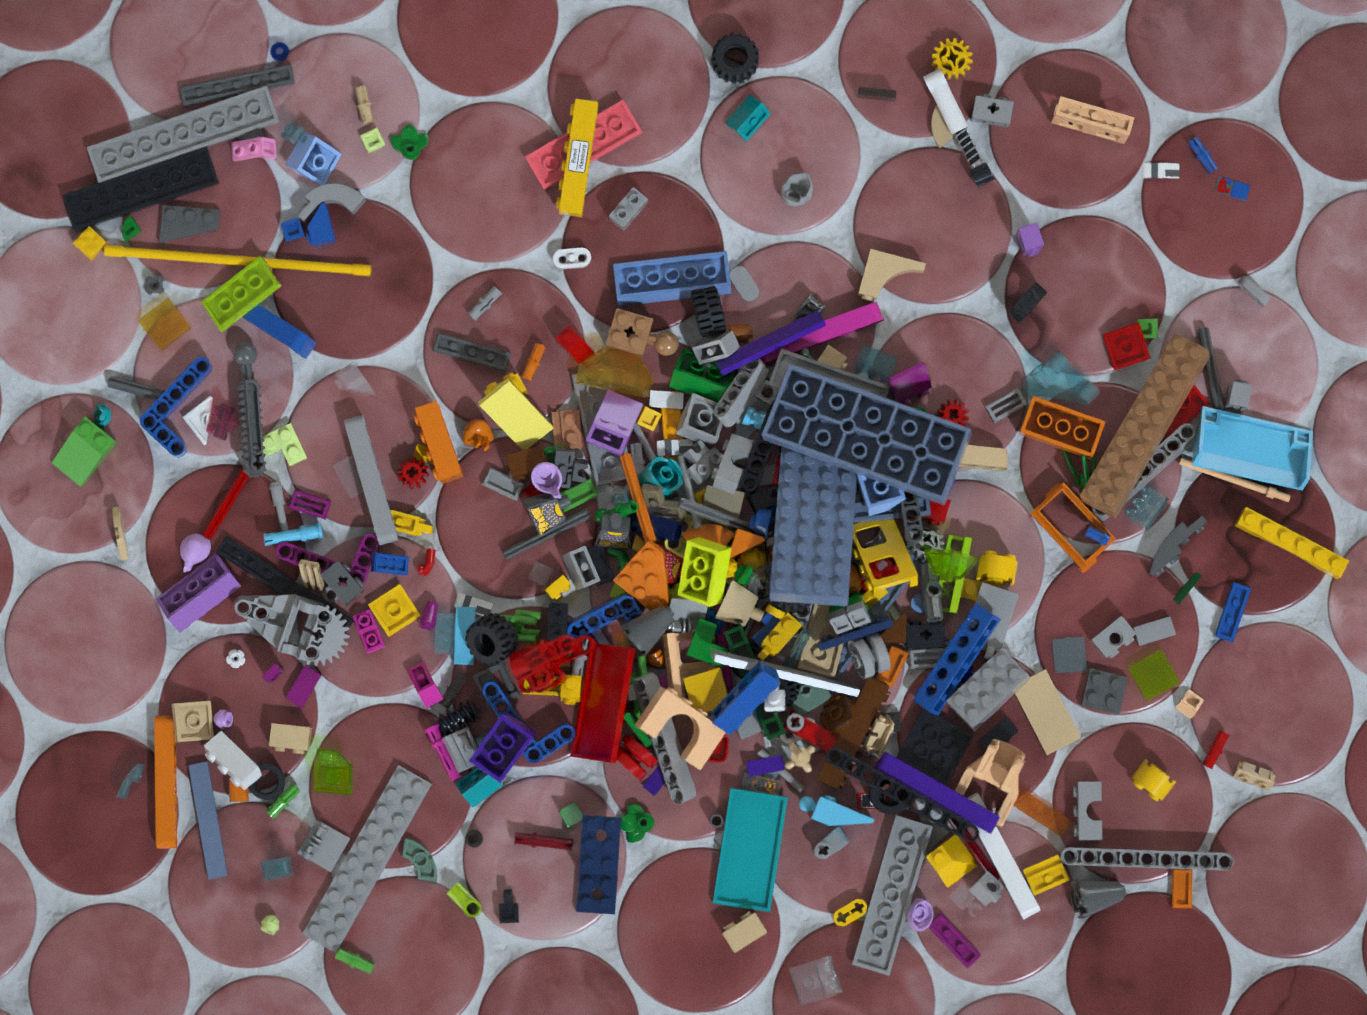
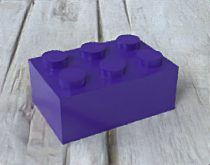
[469,711,536,783]

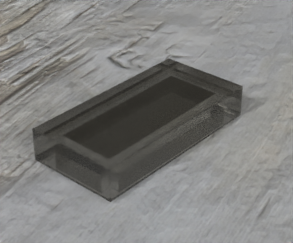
[857,87,896,102]

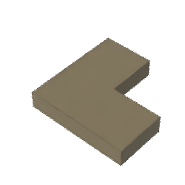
[641,484,686,521]

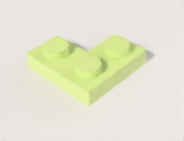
[262,423,307,466]

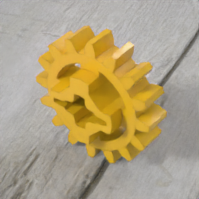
[931,38,973,80]

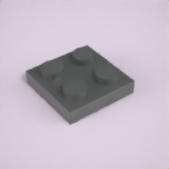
[1081,668,1128,715]

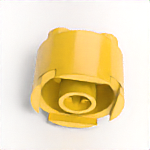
[976,551,1018,587]
[1132,759,1176,802]

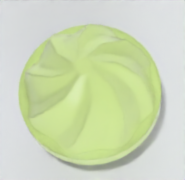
[260,915,280,935]

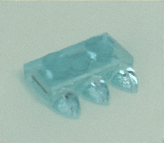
[855,344,898,384]
[1125,487,1169,531]

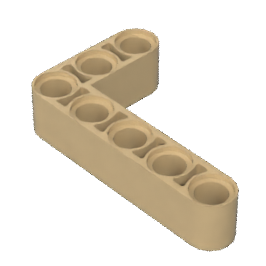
[959,445,1008,471]

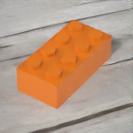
[1018,396,1106,460]
[413,401,464,484]

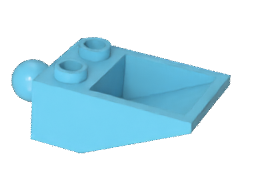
[799,795,874,826]

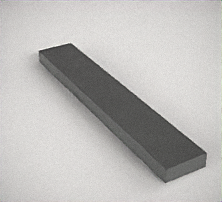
[179,64,295,107]

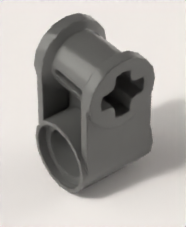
[792,294,826,322]

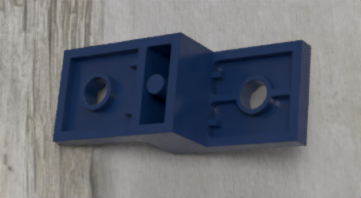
[576,815,622,915]

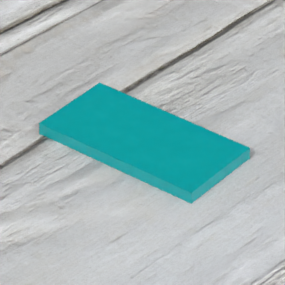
[713,788,788,912]

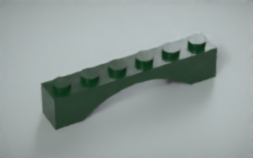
[724,625,786,740]

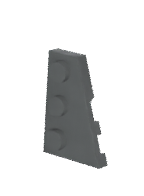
[159,205,221,244]

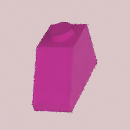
[407,661,443,708]

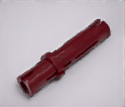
[514,832,573,851]

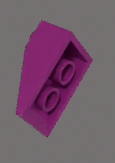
[887,362,932,405]

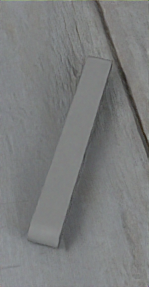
[1059,847,1234,870]

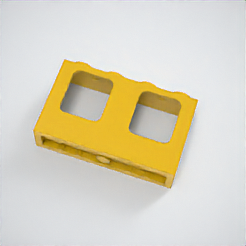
[852,519,918,598]

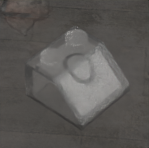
[789,955,843,1005]

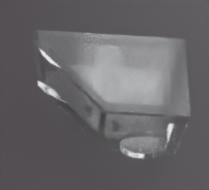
[334,362,376,397]

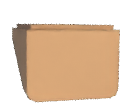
[1176,689,1204,719]

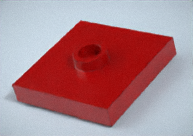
[1103,322,1151,371]

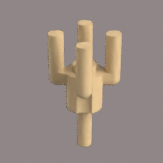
[785,742,815,773]

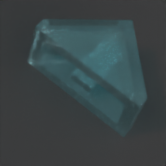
[261,857,294,881]

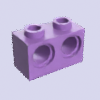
[1016,223,1044,257]

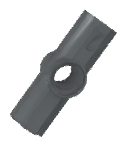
[919,562,943,622]

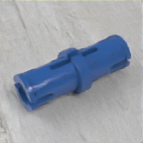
[1187,136,1219,174]

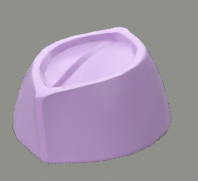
[907,898,933,931]

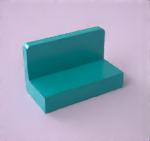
[725,95,771,142]
[455,767,503,807]

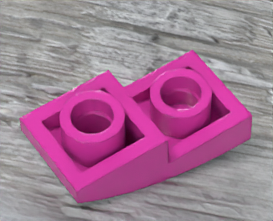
[353,609,385,654]

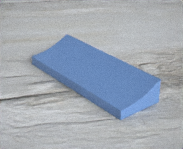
[613,251,732,306]

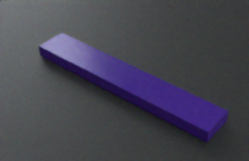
[715,310,826,375]

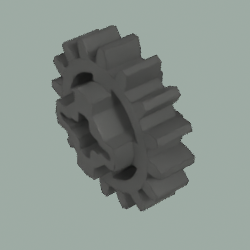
[903,522,945,563]

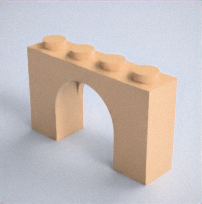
[635,687,726,770]

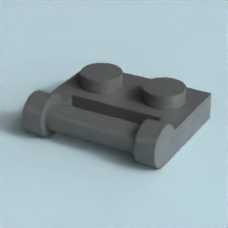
[473,661,521,711]

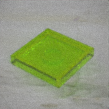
[1128,649,1181,702]

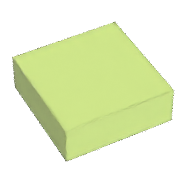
[360,128,386,153]

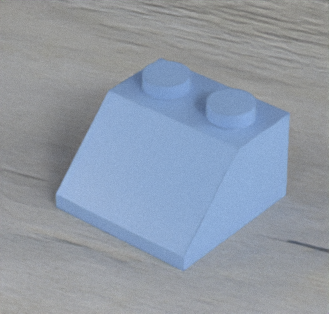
[285,132,342,186]
[857,474,906,516]

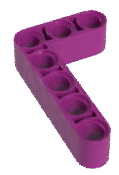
[276,534,380,587]

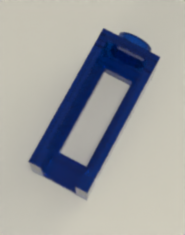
[631,513,684,544]

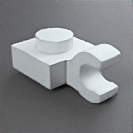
[764,683,785,712]

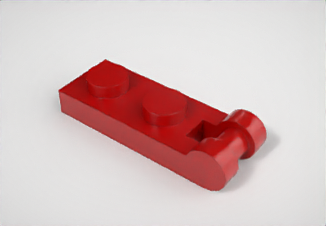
[783,711,838,752]

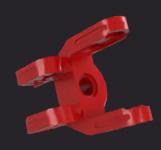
[509,635,596,693]

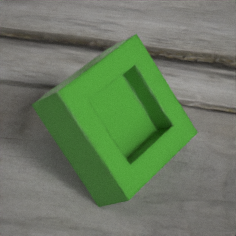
[1137,319,1158,338]

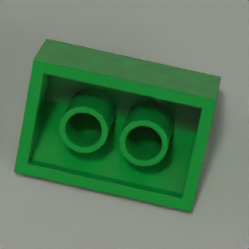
[669,348,737,403]

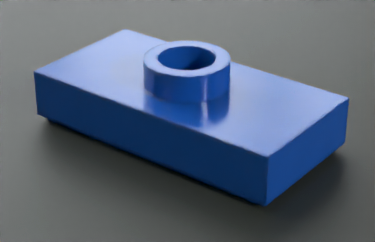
[371,552,409,576]

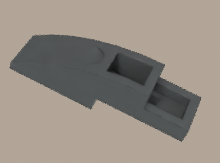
[1148,516,1207,577]

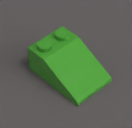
[52,417,118,487]

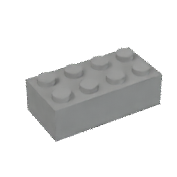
[946,648,1030,732]

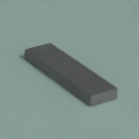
[433,333,511,372]

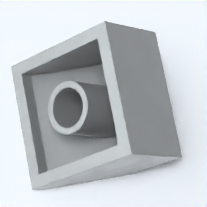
[675,393,723,447]

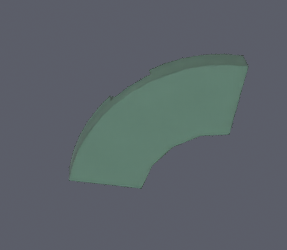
[402,838,437,882]

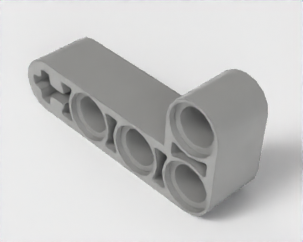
[714,358,769,427]

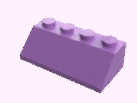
[156,553,241,633]

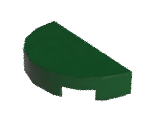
[1173,572,1202,605]

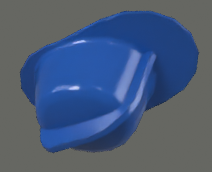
[749,503,777,541]

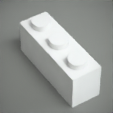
[204,731,262,791]

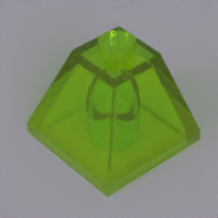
[924,549,979,582]
[314,748,353,795]

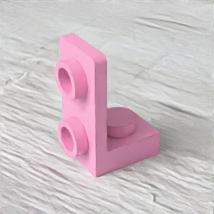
[232,137,277,161]

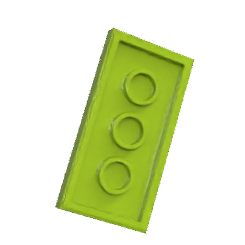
[201,256,281,332]

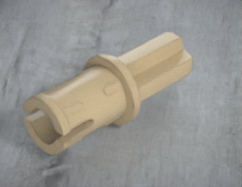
[355,86,374,124]

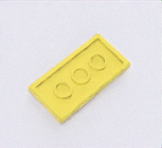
[478,378,554,450]

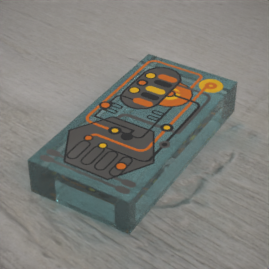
[741,772,782,795]

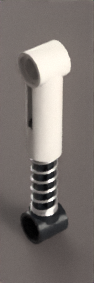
[923,68,995,188]

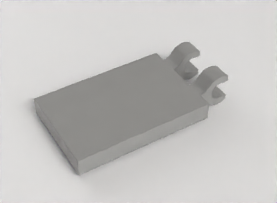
[975,582,1019,659]

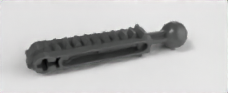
[233,342,266,478]

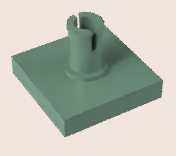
[780,670,832,716]

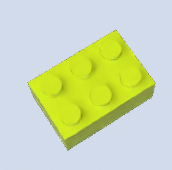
[678,537,732,607]

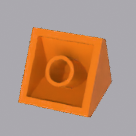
[730,529,765,559]

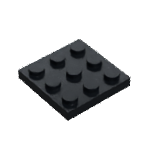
[896,708,974,786]

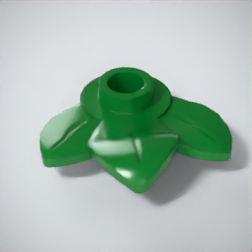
[390,124,429,160]
[620,804,655,843]

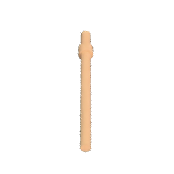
[1179,457,1291,502]

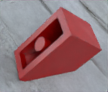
[555,325,596,368]

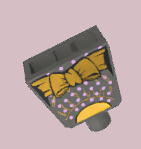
[522,492,571,537]
[595,513,634,550]

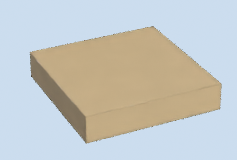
[172,701,214,743]

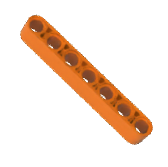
[154,715,178,849]

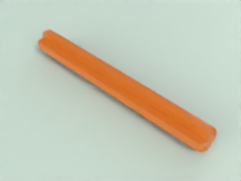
[620,453,656,543]

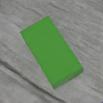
[560,478,599,512]

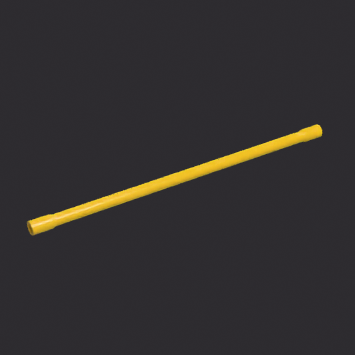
[104,245,371,276]

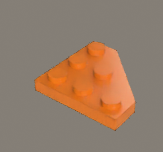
[613,538,670,611]

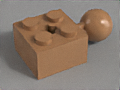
[606,308,679,358]

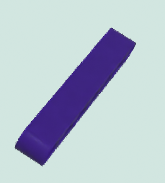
[874,751,1000,834]

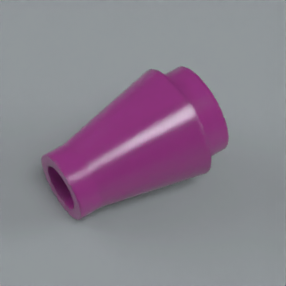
[418,601,439,631]

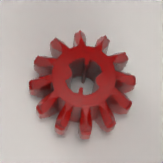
[937,399,969,427]
[397,457,429,490]

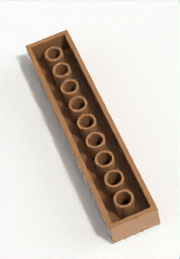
[1080,333,1210,519]

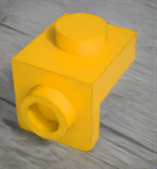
[560,675,582,705]

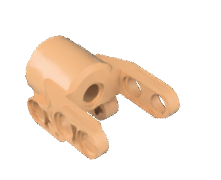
[955,739,1026,828]

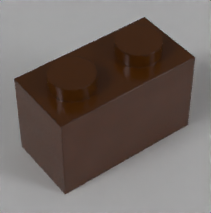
[503,445,547,481]

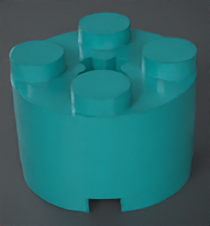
[638,456,683,500]

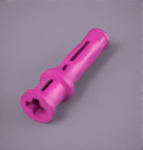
[424,723,462,781]

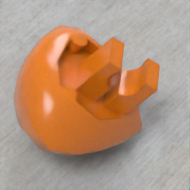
[462,419,494,452]

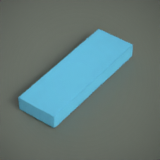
[454,607,476,665]

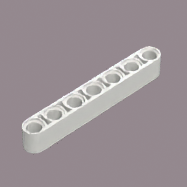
[967,793,1041,920]

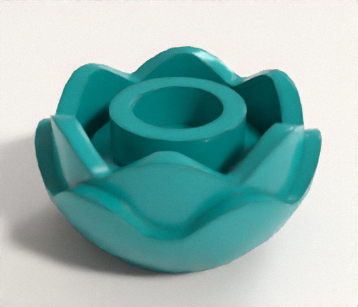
[94,403,111,427]

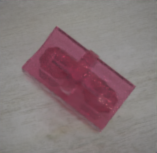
[206,403,239,441]

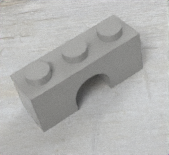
[711,433,754,494]
[1073,782,1102,840]

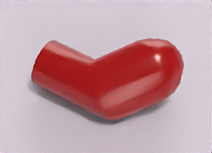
[418,548,436,576]

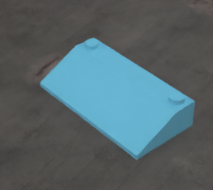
[1192,406,1313,491]

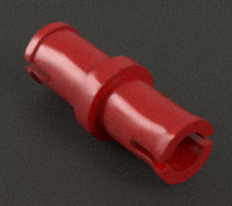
[1202,730,1230,770]

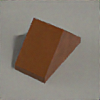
[880,613,906,644]

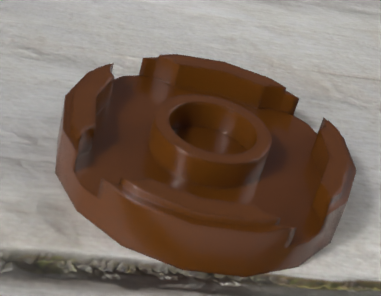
[820,695,856,733]

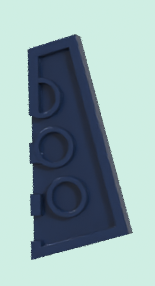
[817,615,893,651]

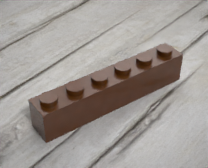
[816,677,891,791]

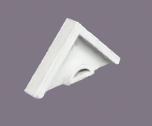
[182,396,213,445]

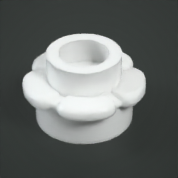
[226,649,245,668]

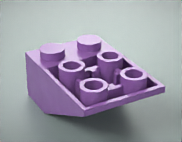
[586,390,644,456]

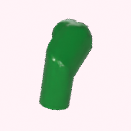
[608,547,630,571]

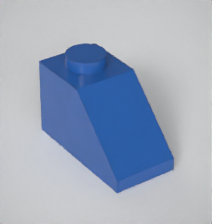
[306,203,336,248]

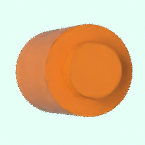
[229,779,249,802]

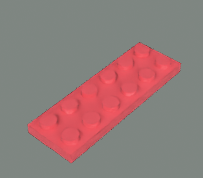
[525,100,642,190]

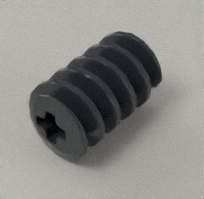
[438,699,481,736]

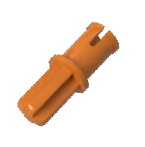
[520,343,546,381]

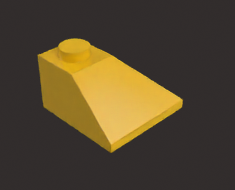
[925,835,978,888]

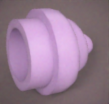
[212,709,233,729]

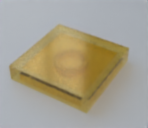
[138,297,192,351]

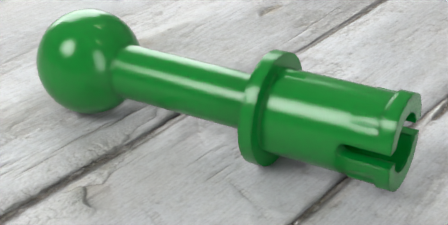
[594,501,638,524]

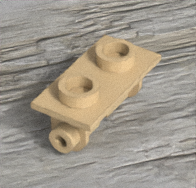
[865,714,895,757]
[1233,761,1276,790]

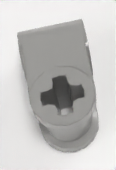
[813,826,851,859]

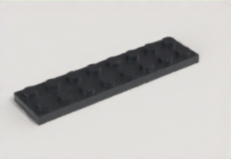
[62,147,220,232]

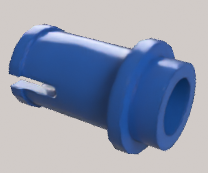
[1085,525,1111,546]

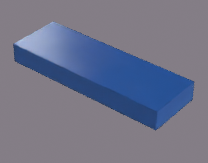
[1214,582,1251,643]

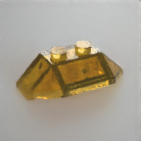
[575,348,654,398]

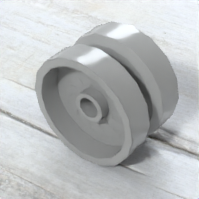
[848,632,890,679]

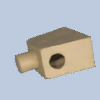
[715,580,764,626]

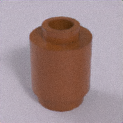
[726,323,753,343]

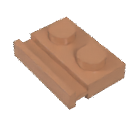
[551,410,583,450]

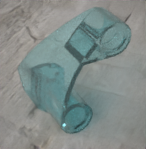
[1022,350,1100,405]

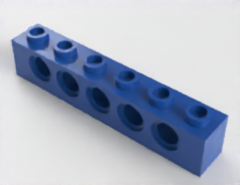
[913,603,1001,716]

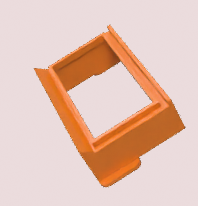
[1029,483,1116,573]

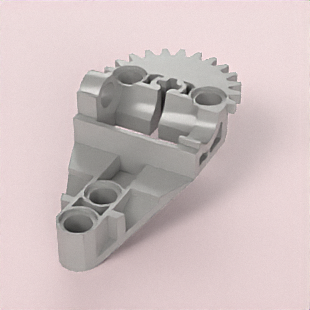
[234,594,350,666]

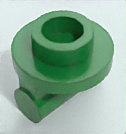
[734,565,755,586]

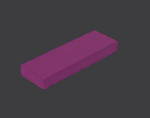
[928,913,981,969]

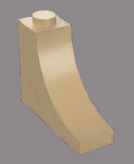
[858,249,926,302]

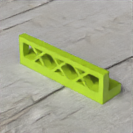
[939,535,972,614]

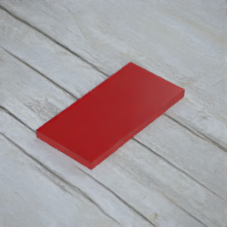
[570,643,635,764]

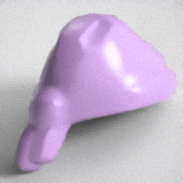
[531,462,562,499]
[180,534,211,573]

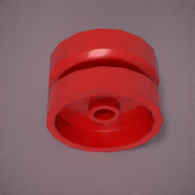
[617,733,658,781]

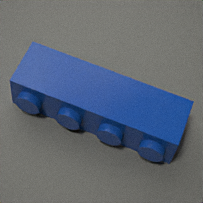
[711,660,780,735]

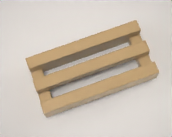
[299,559,325,591]

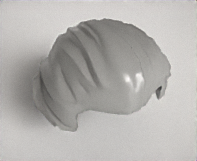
[781,172,813,207]

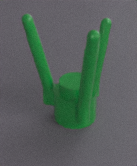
[1062,450,1096,490]

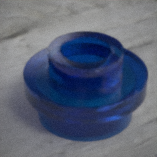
[270,42,289,61]

